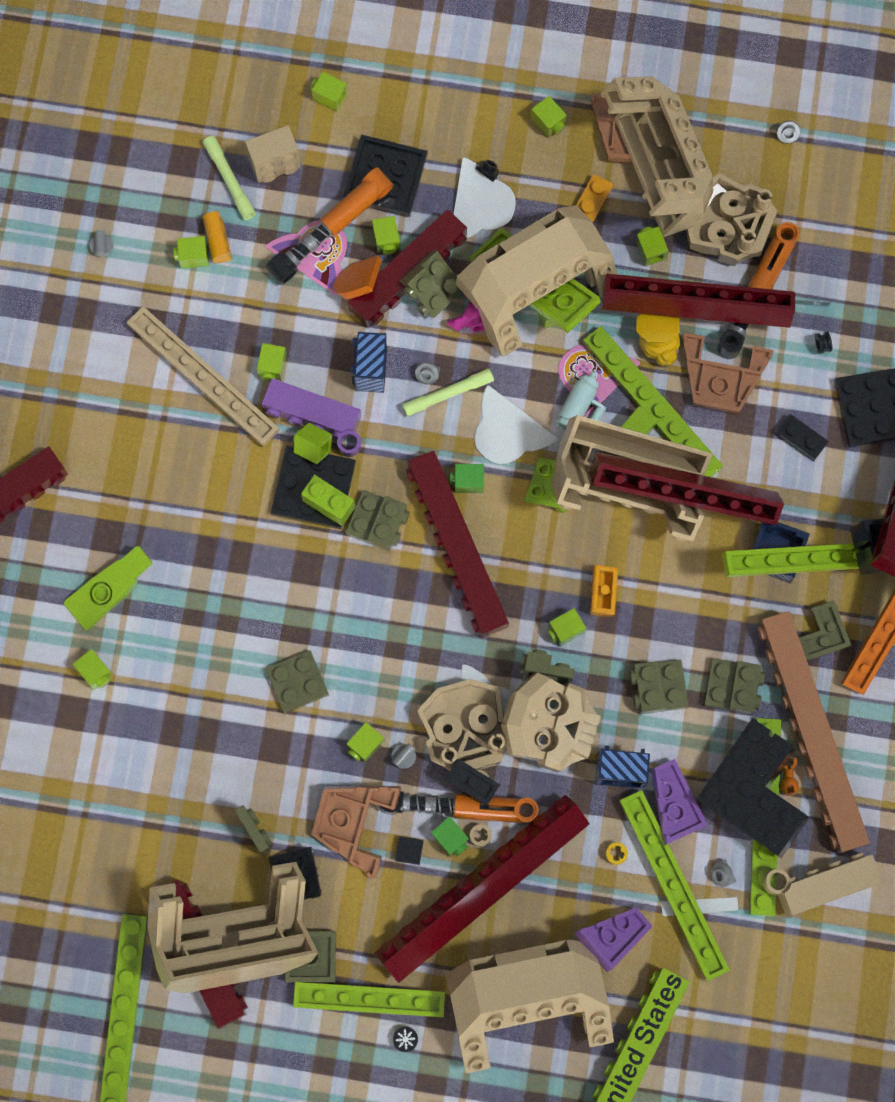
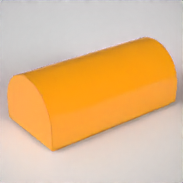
[202,210,233,263]
[589,565,618,617]

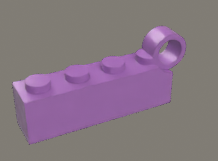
[262,378,361,457]

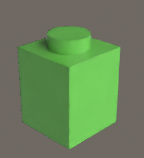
[450,464,484,493]
[431,816,469,857]

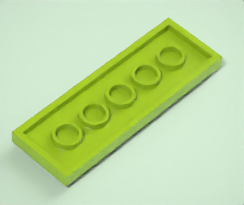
[469,228,601,334]

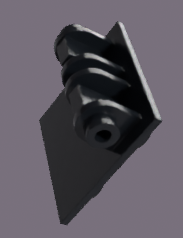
[269,846,322,900]

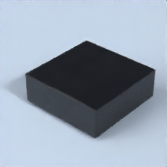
[395,836,424,865]

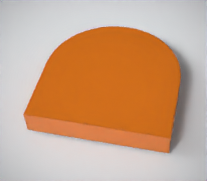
[334,255,382,299]

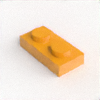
[577,174,614,223]

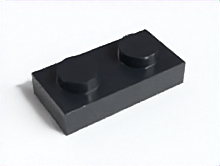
[775,414,829,462]
[445,759,500,806]

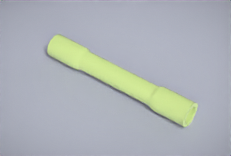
[203,136,256,220]
[402,368,494,417]

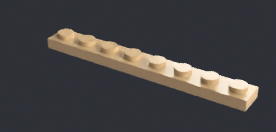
[127,306,280,447]

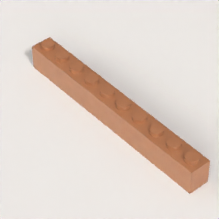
[757,611,870,854]

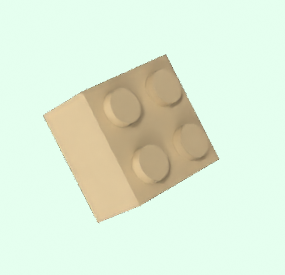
[245,125,301,183]

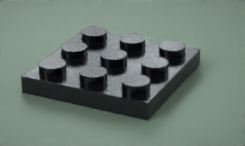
[343,134,428,217]
[834,368,895,448]
[271,446,356,530]

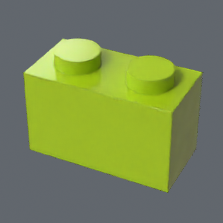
[301,474,356,526]

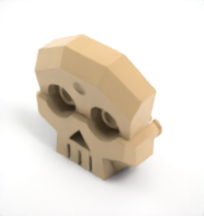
[685,173,777,266]
[501,673,601,772]
[417,679,507,771]

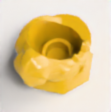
[636,314,680,367]

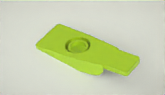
[64,546,153,630]

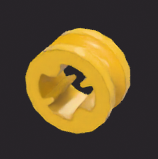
[605,842,628,865]

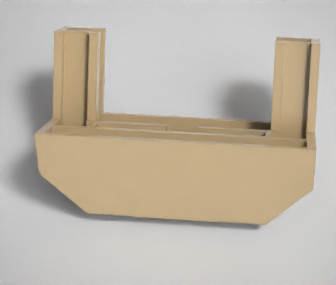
[601,76,714,237]
[456,205,617,357]
[551,415,713,541]
[148,862,318,993]
[446,940,614,1073]

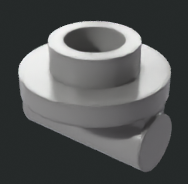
[776,121,800,143]
[90,230,113,257]
[415,362,440,384]
[391,743,416,769]
[711,859,737,887]

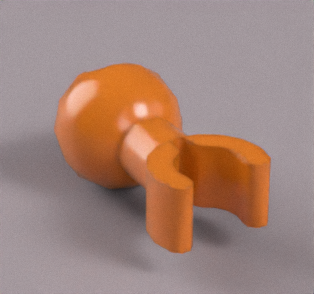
[780,757,799,796]

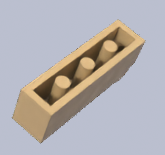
[762,852,883,917]

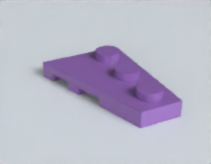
[651,759,708,846]
[574,907,652,972]

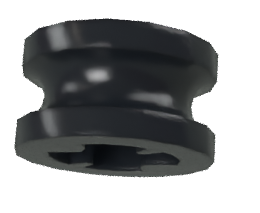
[815,331,833,354]

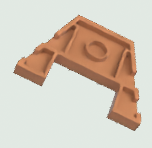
[590,93,632,163]
[682,332,774,415]
[311,786,402,879]

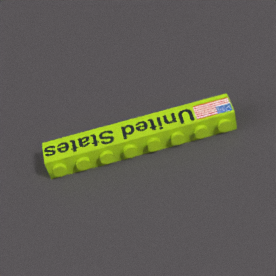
[592,968,690,1102]

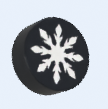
[393,1027,418,1052]

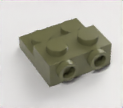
[400,250,460,318]
[345,490,410,552]
[519,649,575,685]
[704,658,765,715]
[630,660,689,715]

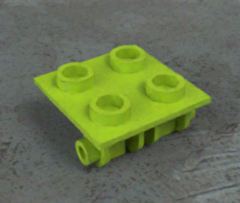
[525,458,567,513]

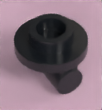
[475,160,500,182]

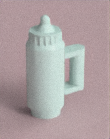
[556,372,606,430]

